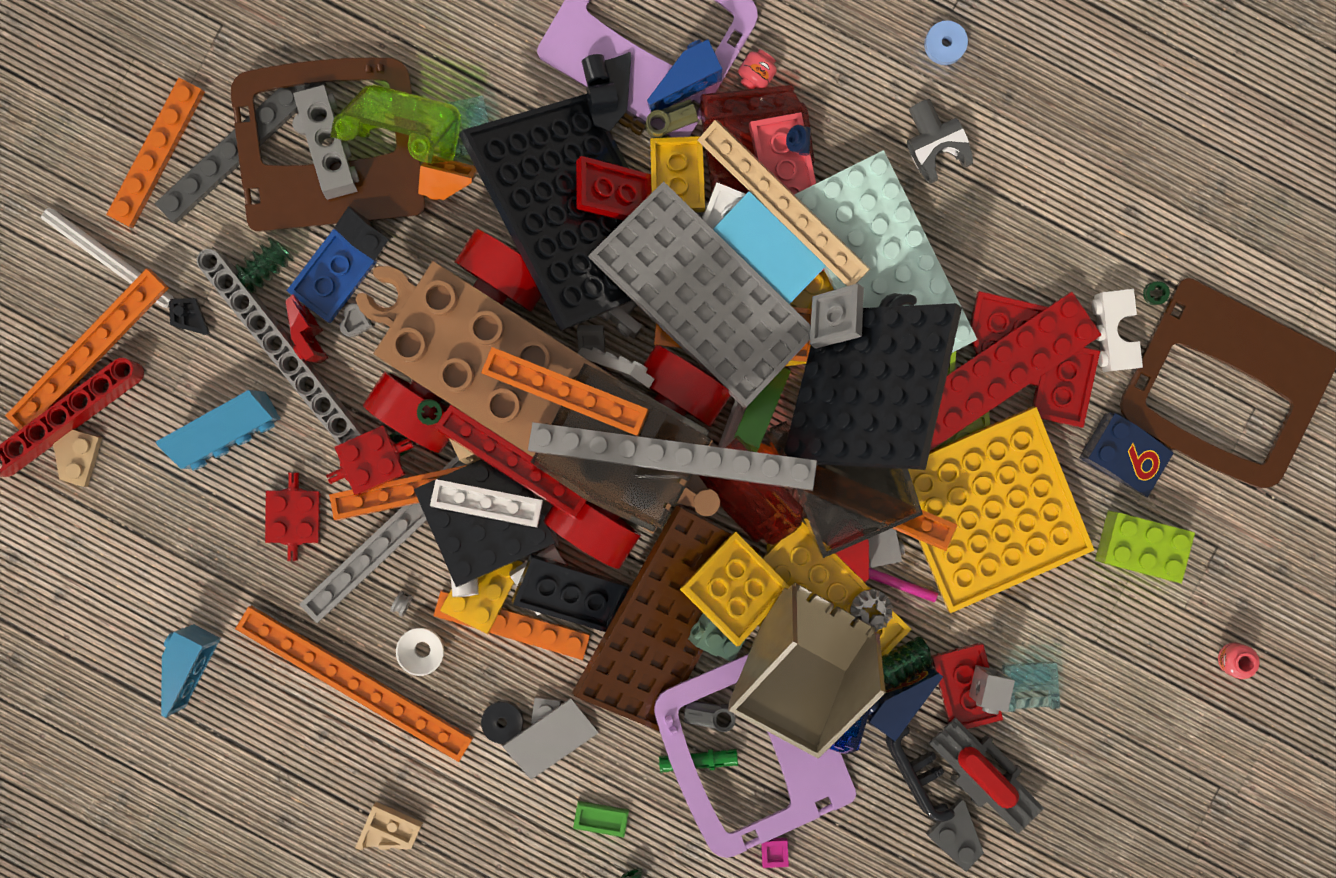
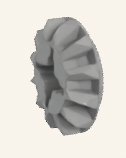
[851,589,893,632]

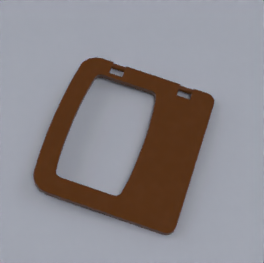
[231,57,426,232]
[1120,278,1336,488]

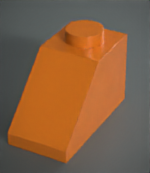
[418,155,478,200]

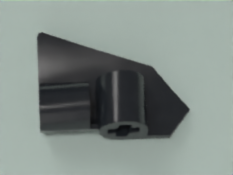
[581,52,631,132]

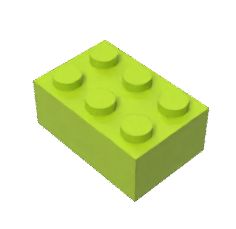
[1095,511,1195,584]

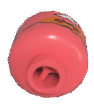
[738,49,777,91]
[1218,642,1260,679]

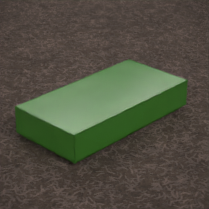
[573,801,629,838]

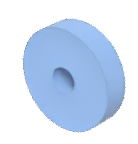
[924,21,968,65]

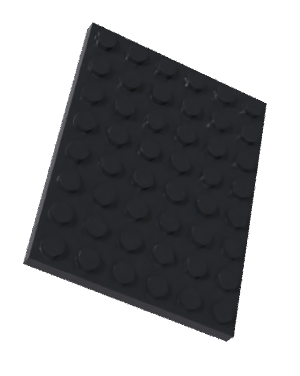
[459,94,633,332]

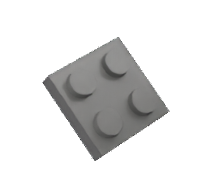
[810,283,864,348]

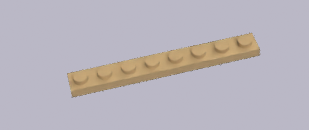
[698,120,871,286]

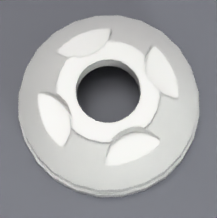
[396,628,444,676]

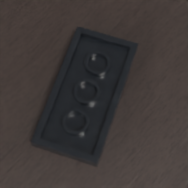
[511,554,629,632]

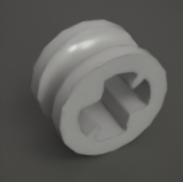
[390,590,413,617]

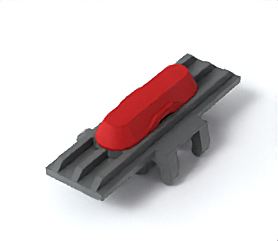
[929,718,1044,834]

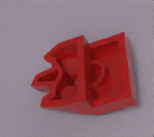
[285,294,328,364]

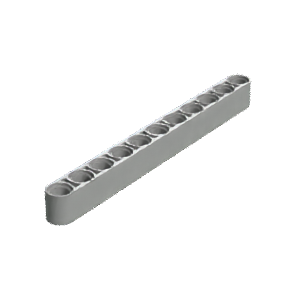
[197,249,365,444]

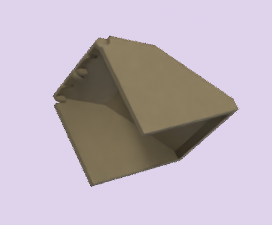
[728,582,885,759]

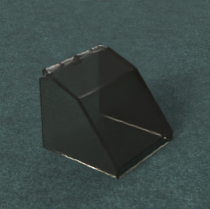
[531,363,712,532]
[766,418,923,558]

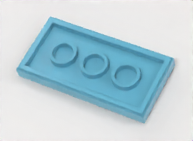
[713,191,826,304]

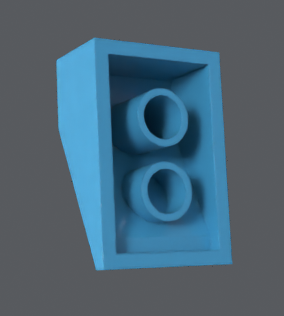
[161,624,221,718]

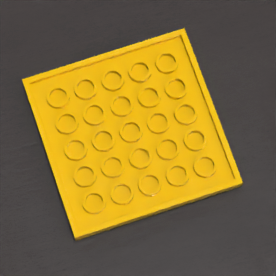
[889,406,1094,613]

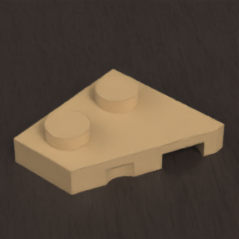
[355,801,423,850]

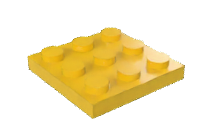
[680,532,790,646]

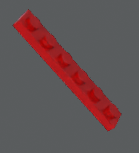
[435,405,590,519]

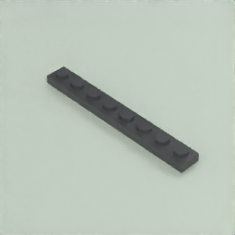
[154,82,327,224]

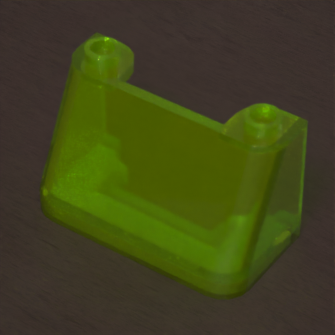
[330,85,461,164]

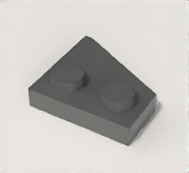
[926,797,984,872]

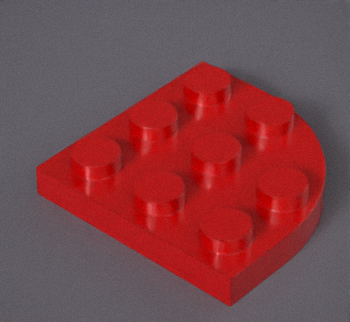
[970,291,1047,386]

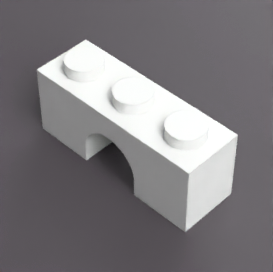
[1092,289,1143,372]

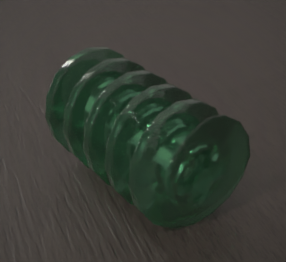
[235,237,295,294]
[882,636,932,688]

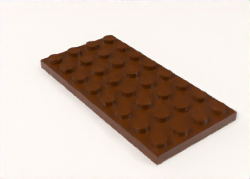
[572,505,760,731]

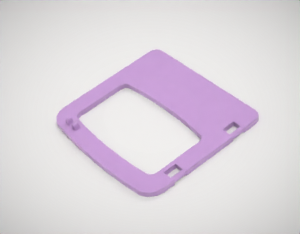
[537,0,758,137]
[654,654,856,858]

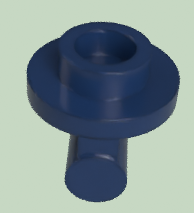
[786,125,811,156]

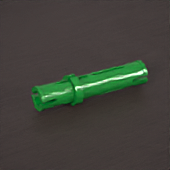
[659,749,738,773]

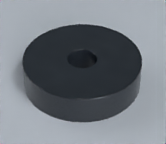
[481,700,524,744]

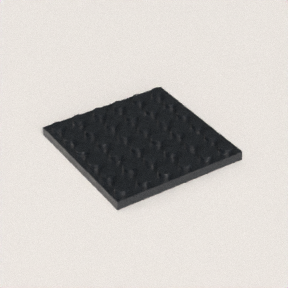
[783,303,962,470]

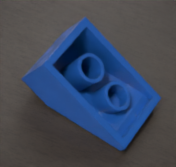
[647,39,722,113]

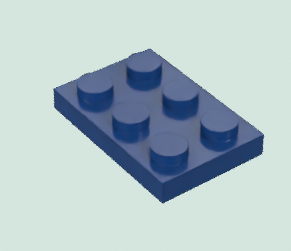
[286,229,377,323]

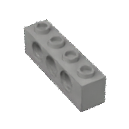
[293,85,359,200]

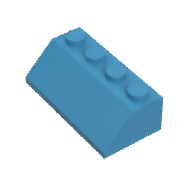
[156,390,281,471]

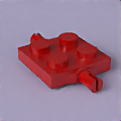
[326,425,414,496]
[265,472,321,561]

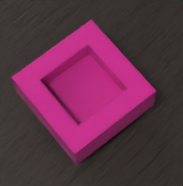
[761,838,789,868]

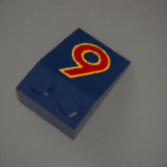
[1079,413,1174,498]
[864,664,943,741]

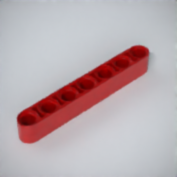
[0,358,144,477]

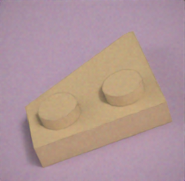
[53,429,103,487]

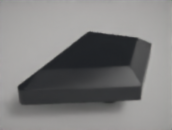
[169,298,210,336]

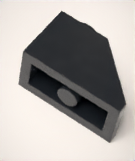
[334,206,393,261]

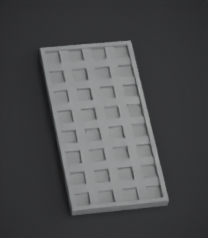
[589,182,811,408]

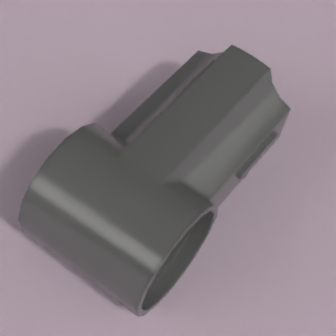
[684,701,736,732]

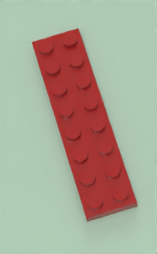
[930,292,1101,451]

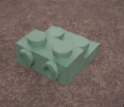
[688,613,746,661]

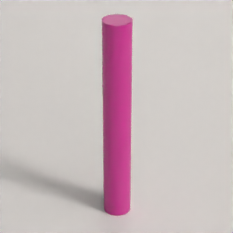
[869,567,938,602]

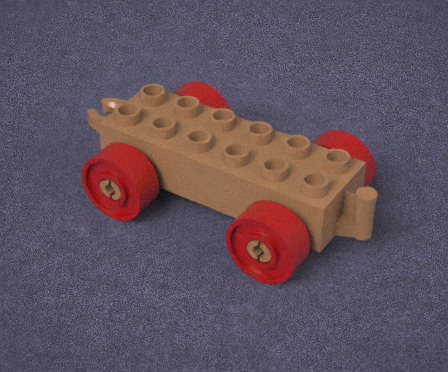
[356,228,731,569]

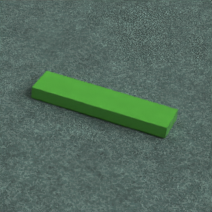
[732,368,791,452]

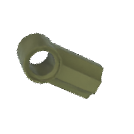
[646,99,698,138]

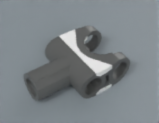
[907,99,973,184]

